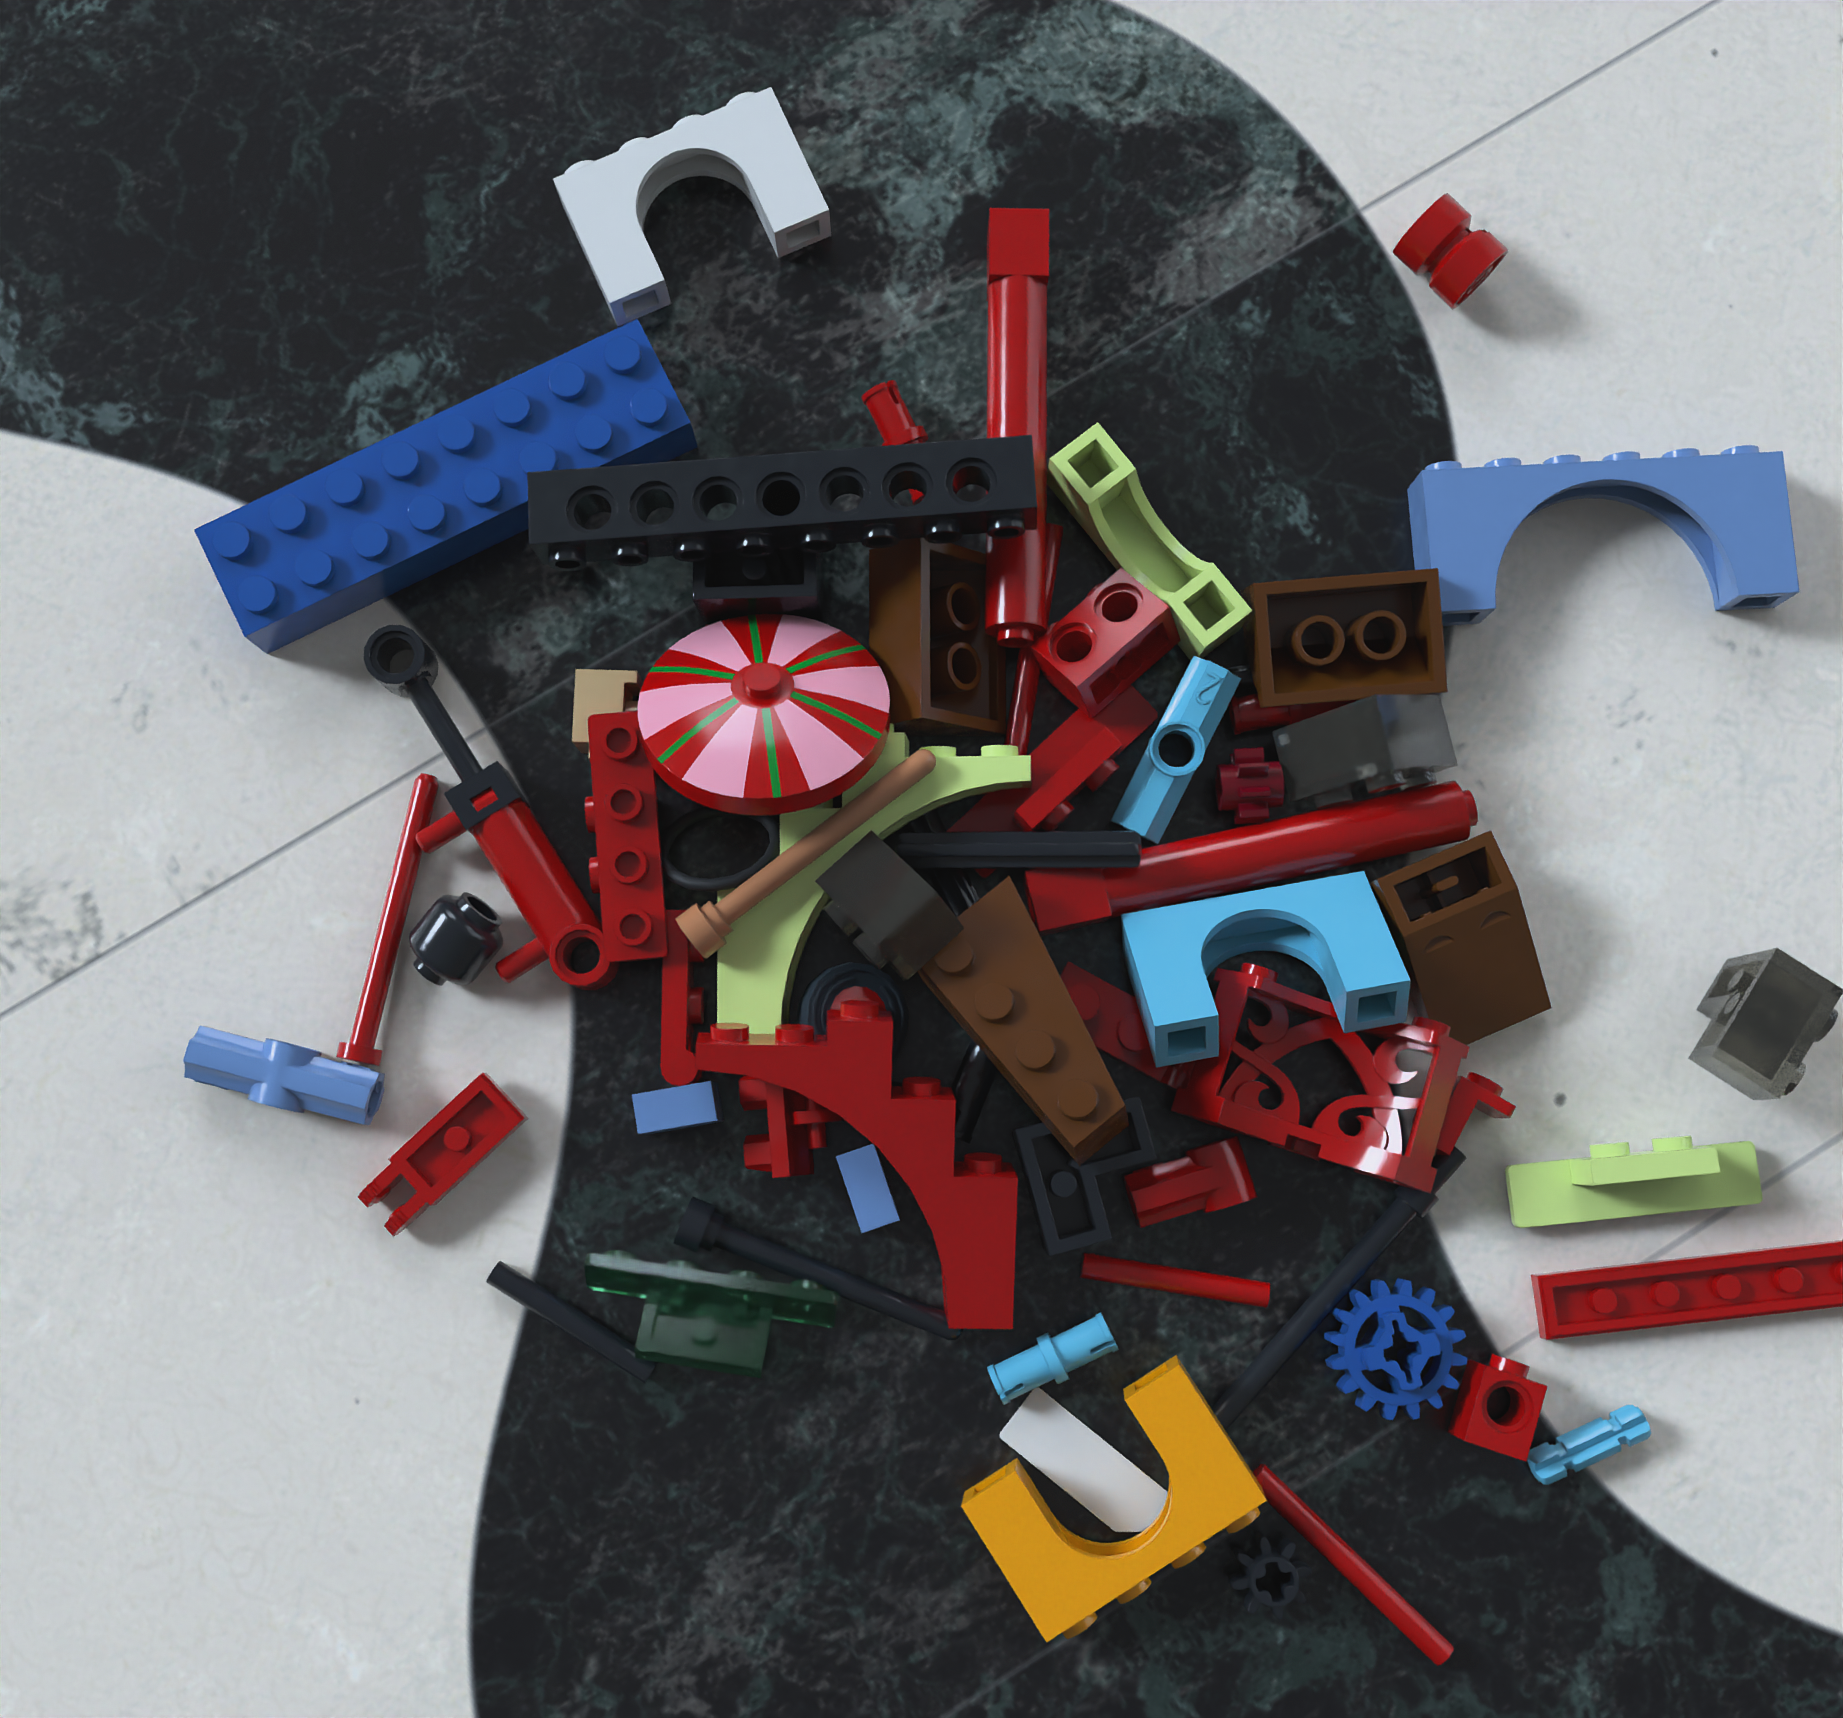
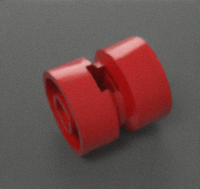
[1393,193,1508,310]

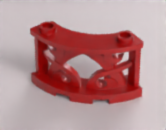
[1171,963,1470,1194]

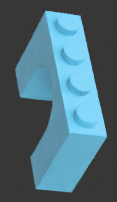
[1121,871,1410,1068]

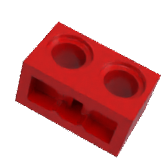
[1031,568,1181,719]

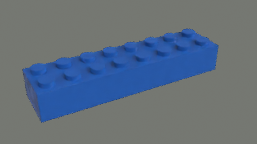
[194,318,698,654]

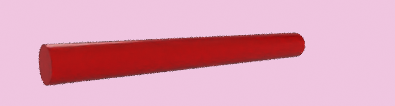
[1004,523,1063,756]
[1253,1464,1454,1666]

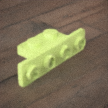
[1505,1135,1763,1228]

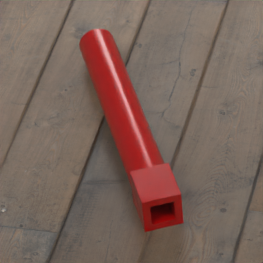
[985,208,1049,648]
[1022,781,1478,936]

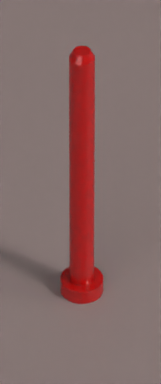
[336,773,439,1066]

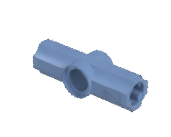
[183,1026,385,1125]

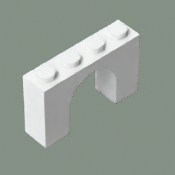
[553,87,831,326]

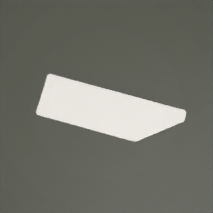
[999,1387,1168,1532]

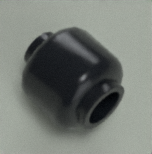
[409,892,503,986]

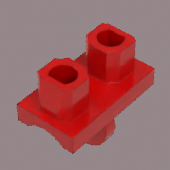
[738,1076,843,1178]

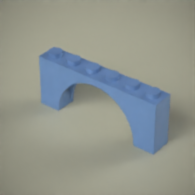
[1407,445,1799,626]

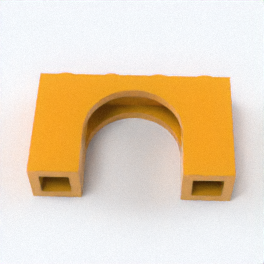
[961,1355,1267,1642]

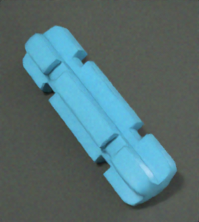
[1527,1405,1651,1485]

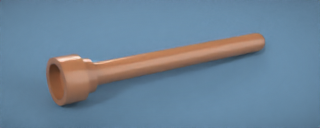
[676,749,936,959]

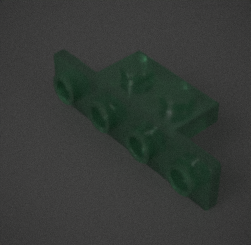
[584,1250,839,1378]

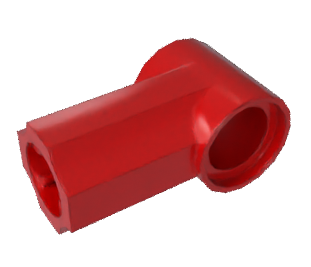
[1122,1136,1257,1228]

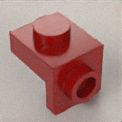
[1412,1072,1516,1155]

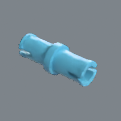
[987,1312,1119,1405]

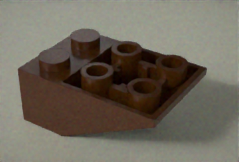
[1369,830,1552,1045]

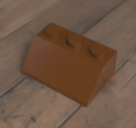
[869,538,1006,737]
[1241,568,1448,708]

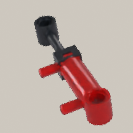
[364,625,620,990]

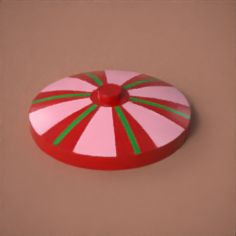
[638,614,890,816]

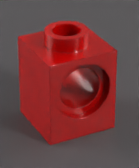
[1448,1354,1547,1462]

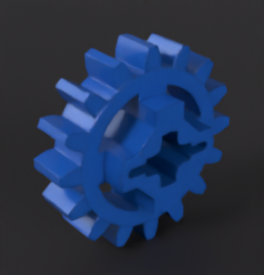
[1324,1278,1467,1420]

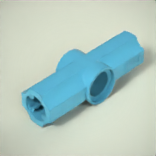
[1110,656,1241,844]

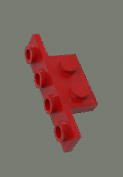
[946,685,1158,878]
[585,711,669,963]

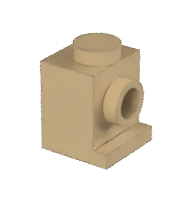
[572,669,643,761]

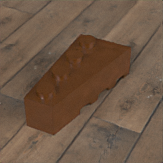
[910,876,1129,1166]

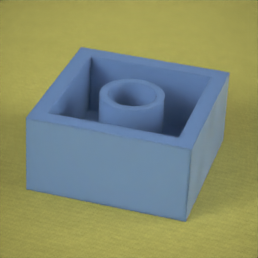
[632,1081,724,1135]
[836,1144,900,1233]

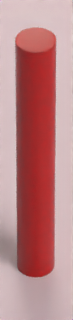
[1080,1253,1270,1308]

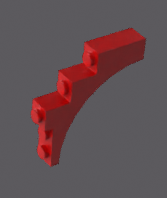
[695,1000,1018,1329]

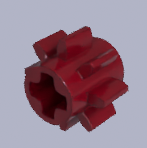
[1215,747,1284,824]

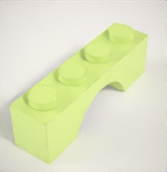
[1047,422,1253,660]

